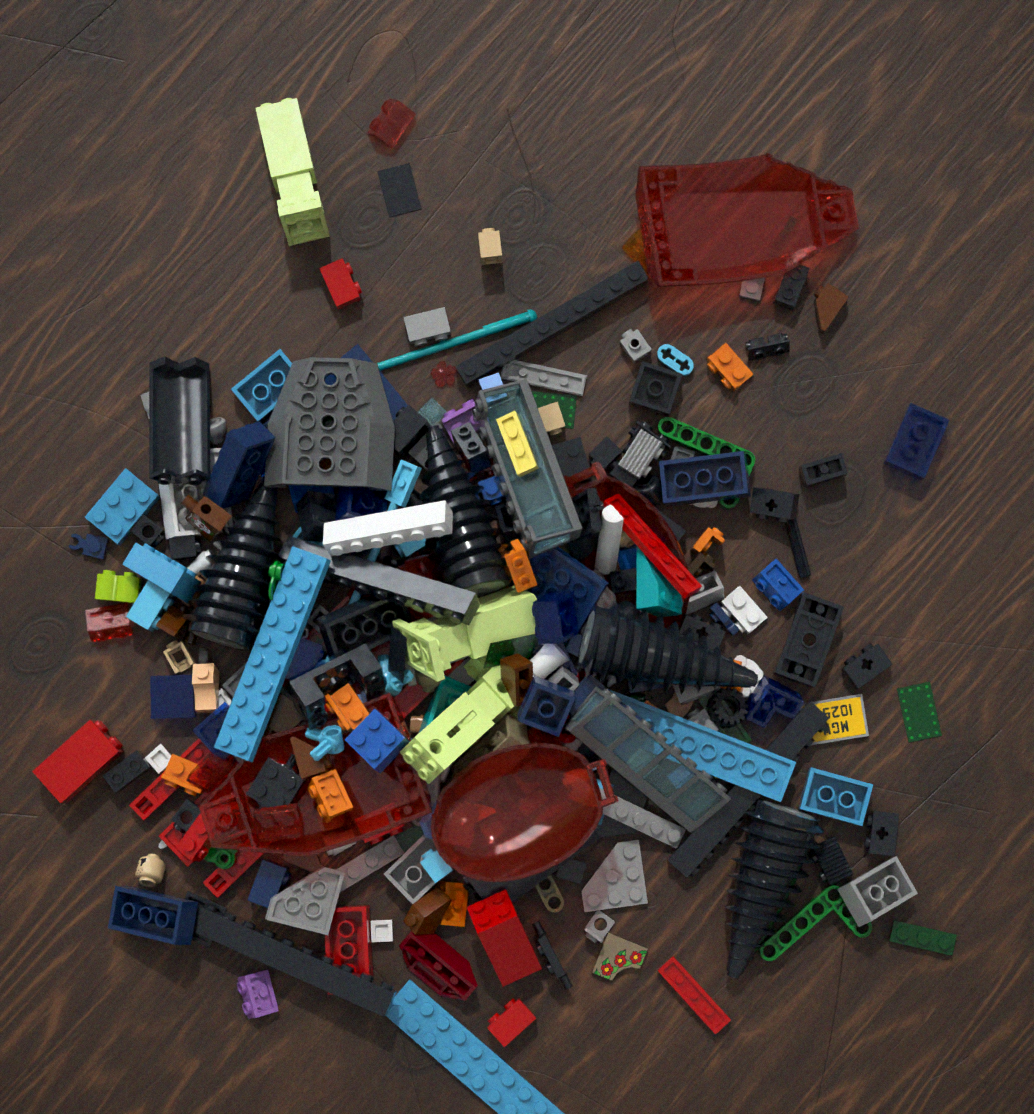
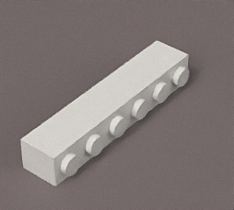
[323,500,453,556]

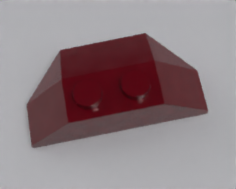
[399,931,478,1001]

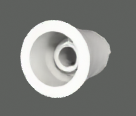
[529,638,569,679]

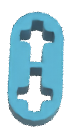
[657,344,694,376]

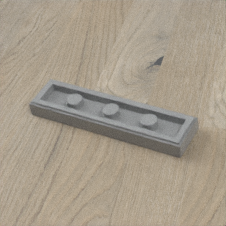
[500,360,587,397]

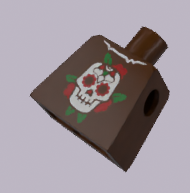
[181,494,232,542]

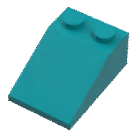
[636,546,683,617]
[418,675,471,734]

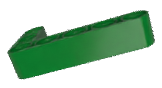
[657,417,755,510]
[758,885,872,961]

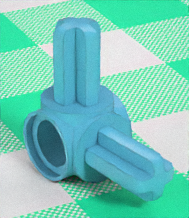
[377,654,414,696]
[305,725,344,761]

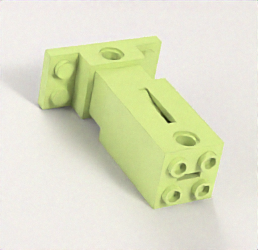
[256,98,330,246]
[392,585,542,682]
[400,655,526,784]

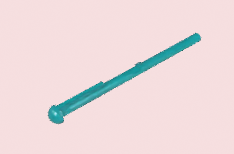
[377,309,537,371]

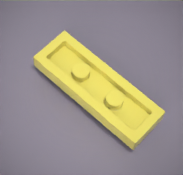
[496,411,539,477]

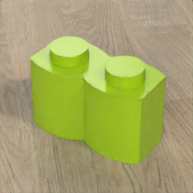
[95,570,142,603]

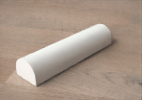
[595,505,624,574]

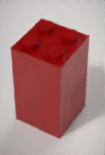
[32,719,124,804]
[467,890,542,987]

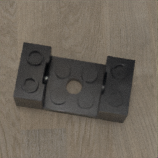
[772,592,844,688]
[289,644,386,730]

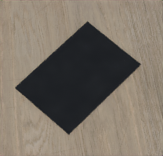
[377,163,421,217]
[388,626,407,683]

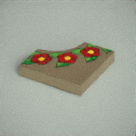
[592,933,648,980]

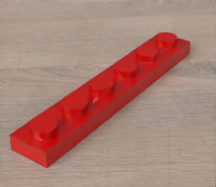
[602,493,702,599]

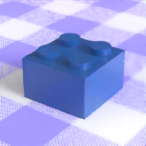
[345,709,410,773]

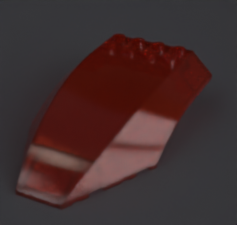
[635,153,859,287]
[199,692,432,857]

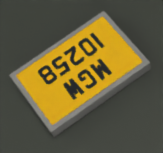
[799,694,869,745]

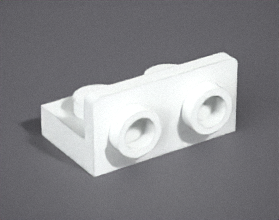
[720,586,768,634]

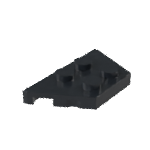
[592,768,647,838]

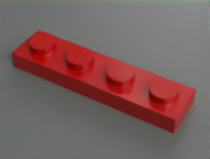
[657,956,731,1035]

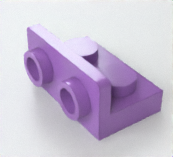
[441,399,491,443]
[237,969,279,1019]

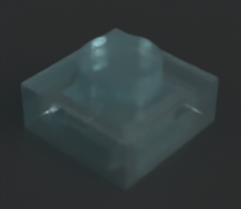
[418,397,447,426]

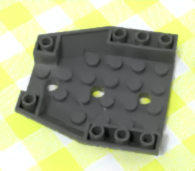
[264,357,395,491]

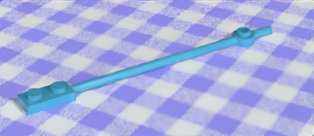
[314,460,422,669]

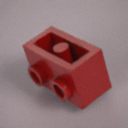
[319,258,362,310]
[175,813,225,862]
[487,998,536,1047]

